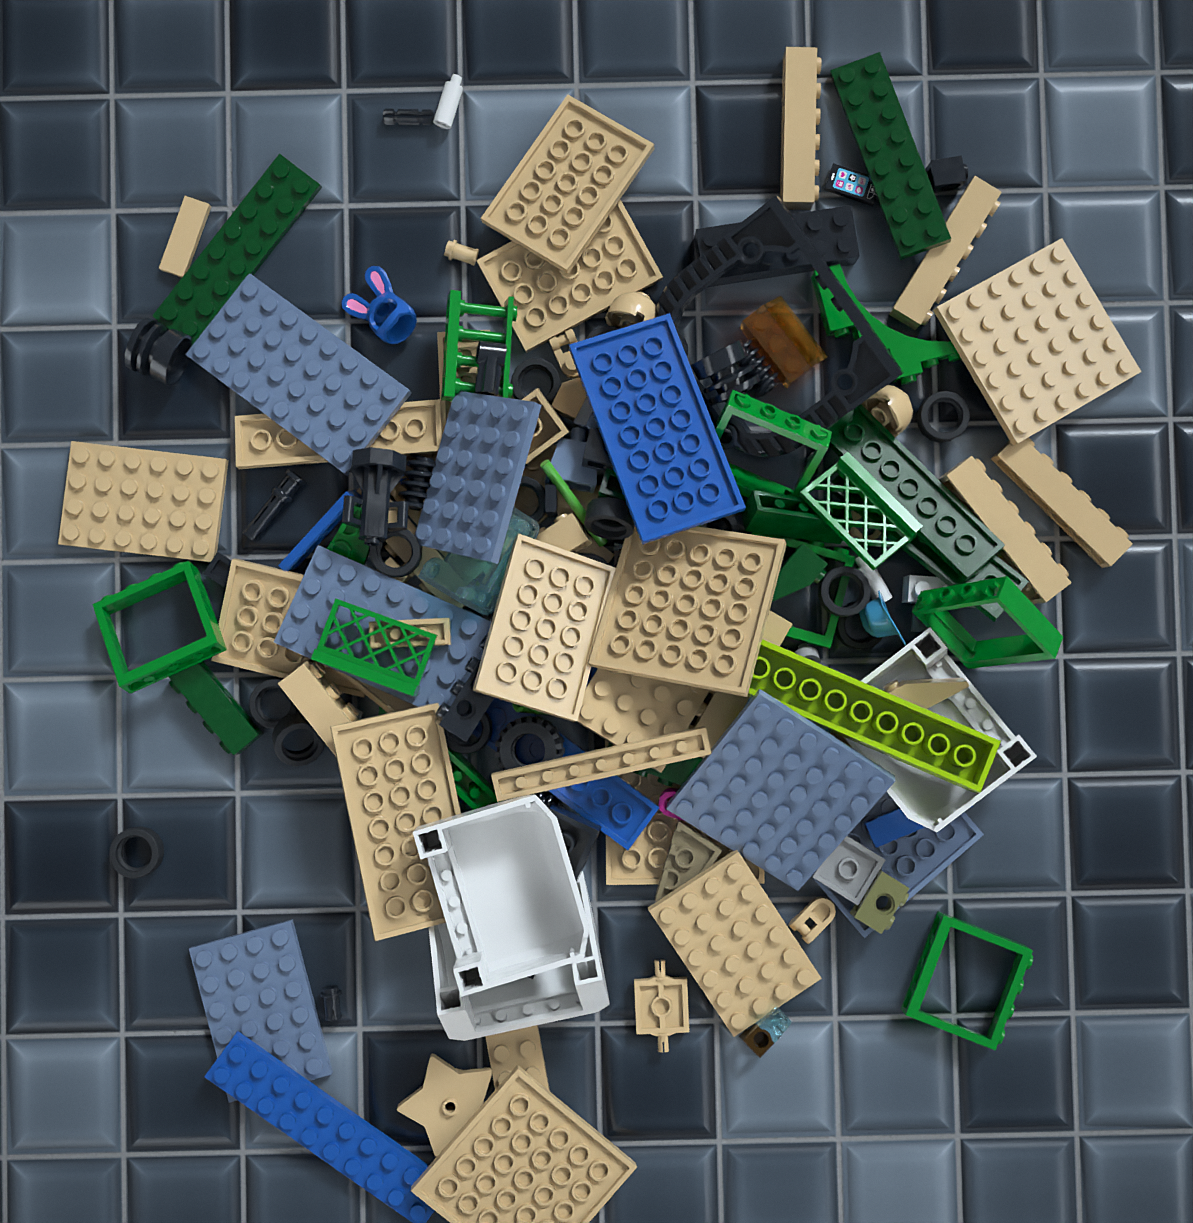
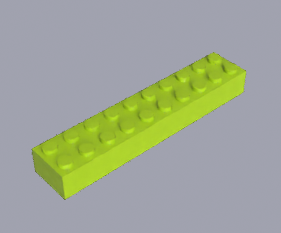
[748,639,1001,792]

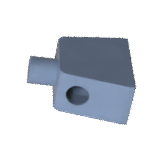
[545,427,597,493]

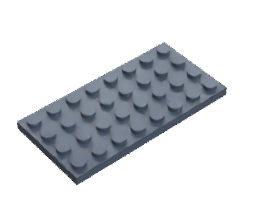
[185,274,412,476]
[274,545,491,715]

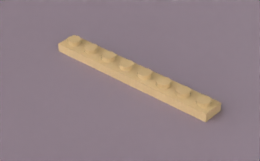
[491,726,711,802]

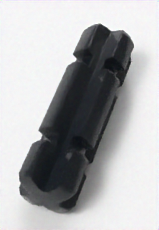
[383,109,434,125]

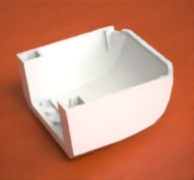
[844,627,1037,832]
[413,795,590,997]
[429,871,610,1041]

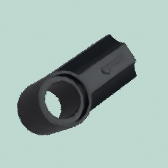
[474,340,507,396]

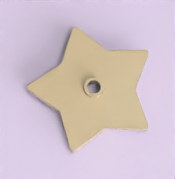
[397,1053,492,1157]

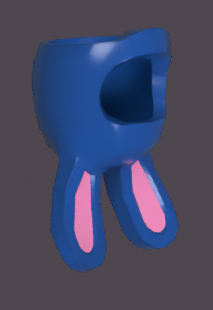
[342,266,417,344]

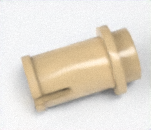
[444,240,479,266]

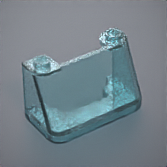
[418,507,539,615]

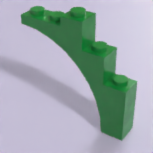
[811,264,961,385]

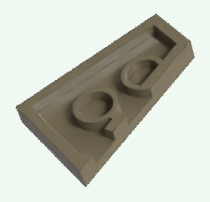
[654,819,722,902]

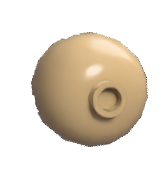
[605,292,658,329]
[861,385,913,437]

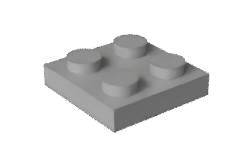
[812,836,886,905]

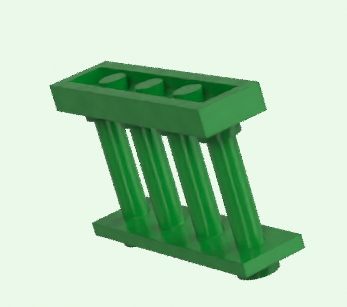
[441,290,517,401]

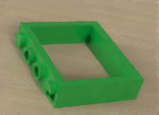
[714,390,832,498]
[750,532,855,648]
[92,561,227,694]
[912,576,1063,669]
[901,911,1033,1050]

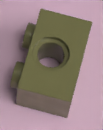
[850,870,910,934]

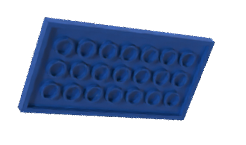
[569,313,746,545]

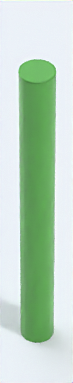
[540,459,608,547]

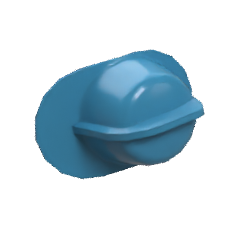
[859,590,906,646]

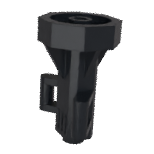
[342,447,409,546]

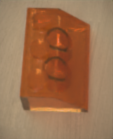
[739,296,828,389]

